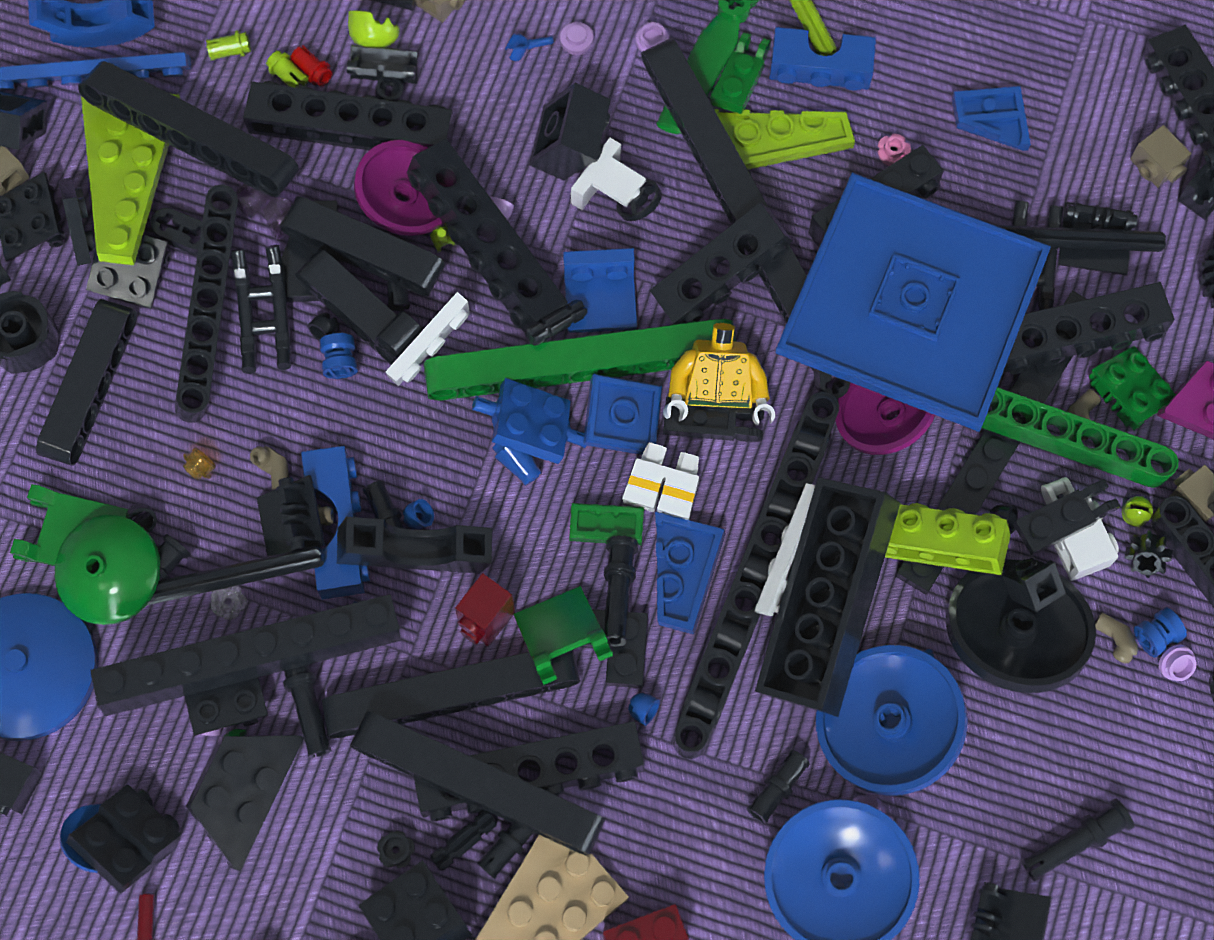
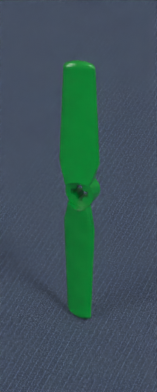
[657,0,760,134]

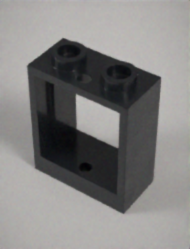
[0,91,47,150]

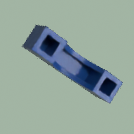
[301,446,370,600]

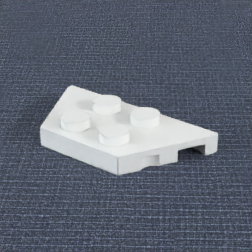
[755,483,816,616]

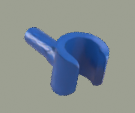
[505,34,553,61]

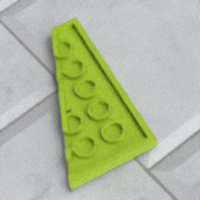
[81,94,180,265]

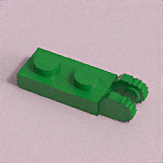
[710,32,771,114]

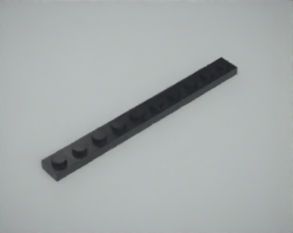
[895,290,1093,595]

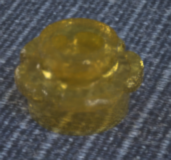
[183,447,216,480]

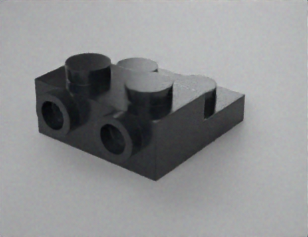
[66,784,182,894]

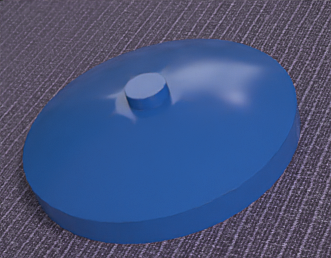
[0,593,98,741]
[816,645,968,796]
[764,799,920,940]

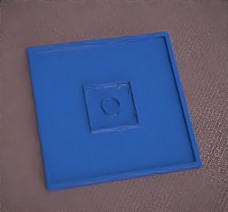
[775,173,1051,432]

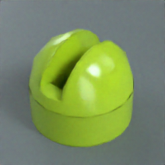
[1122,496,1153,527]

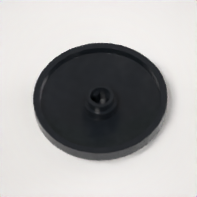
[946,559,1096,693]

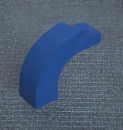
[28,0,155,48]

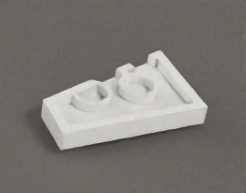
[386,292,470,386]

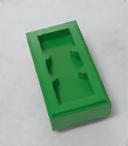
[569,503,644,546]

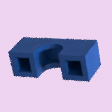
[769,27,876,91]

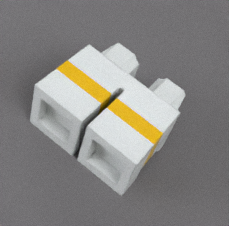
[622,442,699,520]

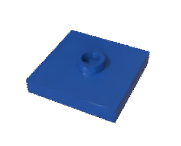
[583,374,662,455]

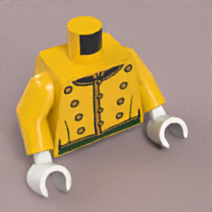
[663,323,775,425]

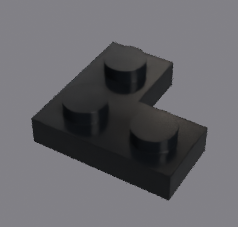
[58,177,96,266]
[580,609,648,688]

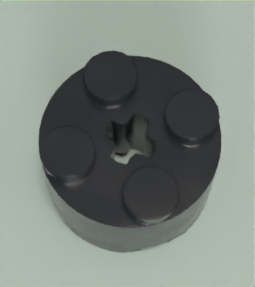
[0,291,59,374]

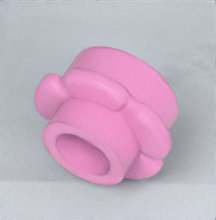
[878,134,911,166]

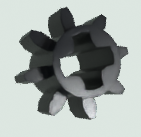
[1125,530,1173,578]

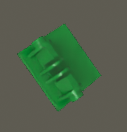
[1088,346,1176,431]

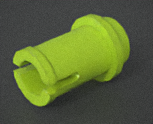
[206,30,251,61]
[266,51,309,87]

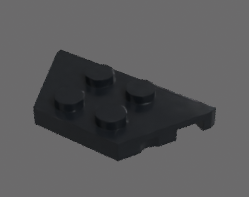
[186,735,304,871]

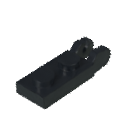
[663,397,764,442]
[1013,479,1121,556]

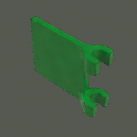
[10,484,128,573]
[513,586,613,685]

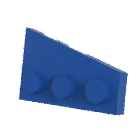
[655,512,726,635]

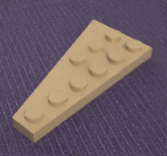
[476,835,629,940]

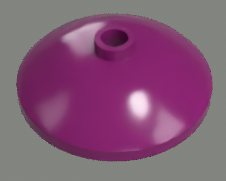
[354,140,449,236]
[835,382,935,455]

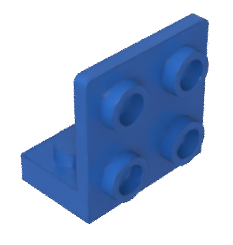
[563,248,637,333]

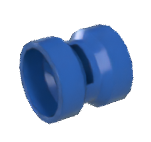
[319,333,358,379]
[1134,607,1187,658]

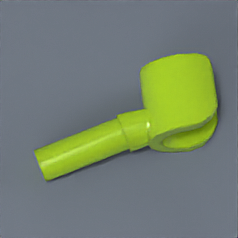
[430,226,456,253]

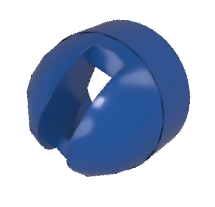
[403,499,434,530]
[628,692,660,726]

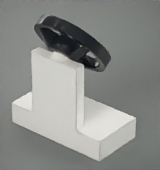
[571,137,662,221]

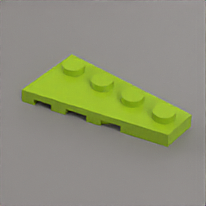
[714,109,855,170]

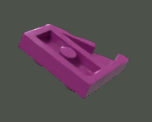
[1157,361,1214,440]

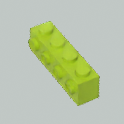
[885,503,1011,575]

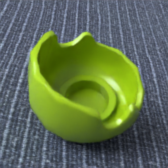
[348,11,399,48]

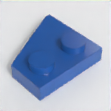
[952,86,1031,151]

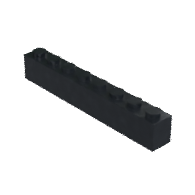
[90,594,401,716]

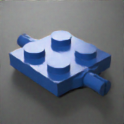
[472,378,587,464]

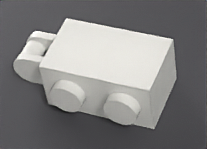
[1041,477,1119,581]

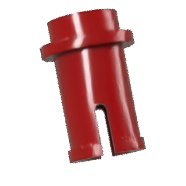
[290,45,333,86]

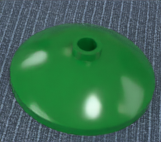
[54,515,160,625]

